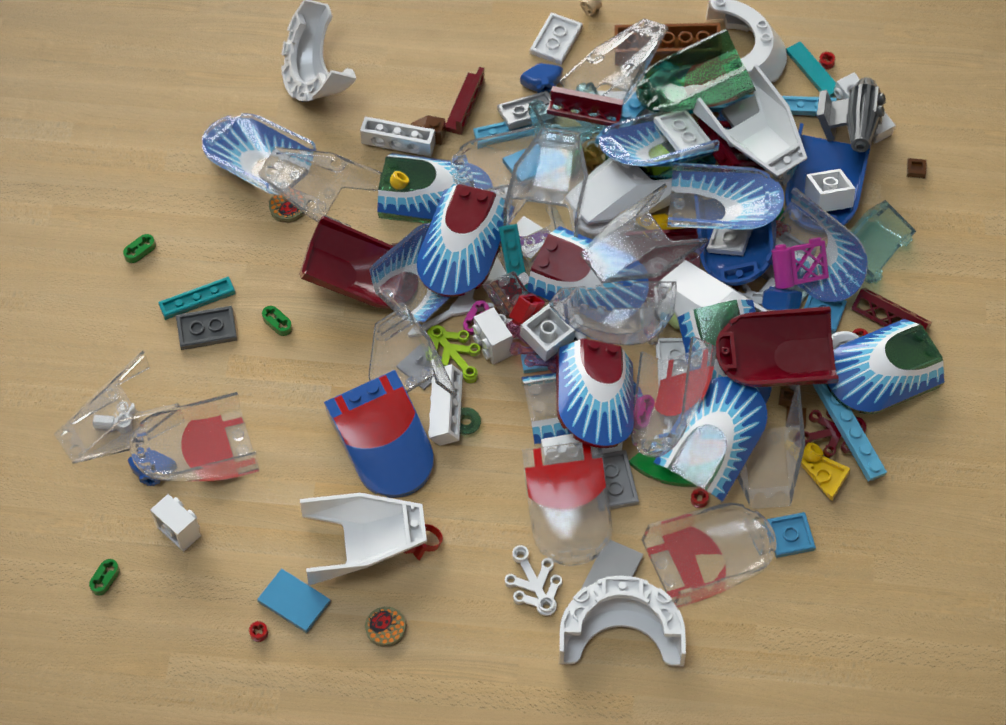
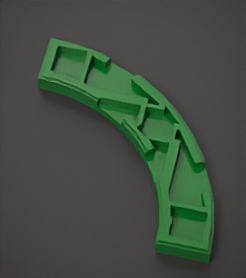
[629,449,726,487]

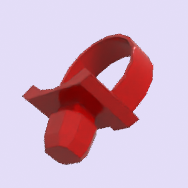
[404,524,443,560]

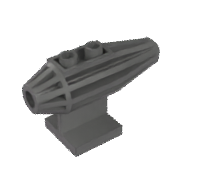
[817,77,886,152]

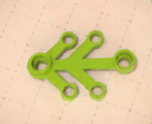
[426,325,480,384]

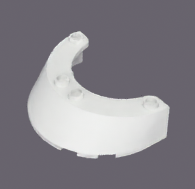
[281,0,356,101]
[706,0,787,94]
[559,576,686,666]

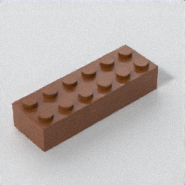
[614,23,722,66]

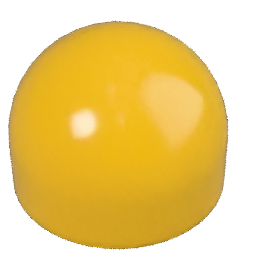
[390,171,409,190]
[803,442,824,463]

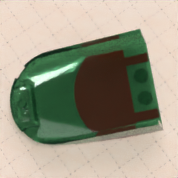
[636,28,756,112]

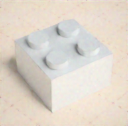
[804,169,855,212]
[520,303,576,361]
[472,307,513,365]
[150,494,201,552]

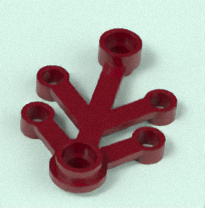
[795,410,867,458]

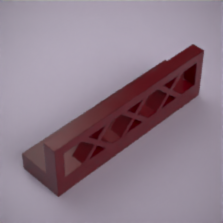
[446,67,485,135]
[547,86,624,128]
[851,288,932,344]

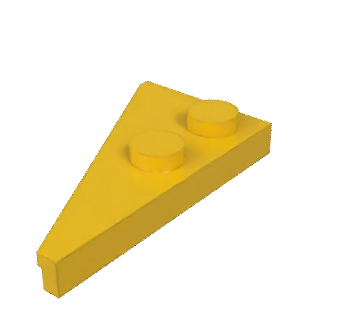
[786,440,850,501]

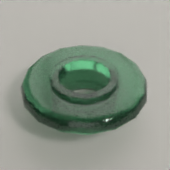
[460,407,481,435]

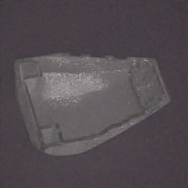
[549,281,677,345]

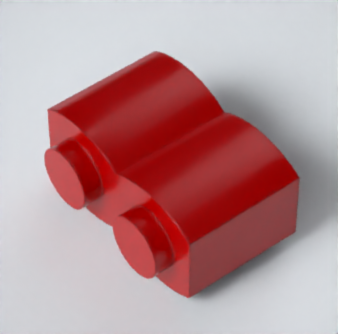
[509,294,545,326]

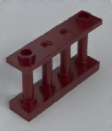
[696,118,765,174]

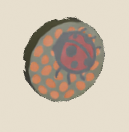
[269,189,306,222]
[365,606,406,647]

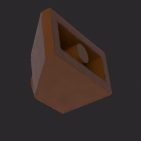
[411,115,446,145]

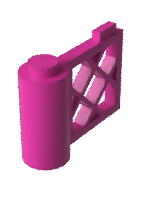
[771,237,829,289]

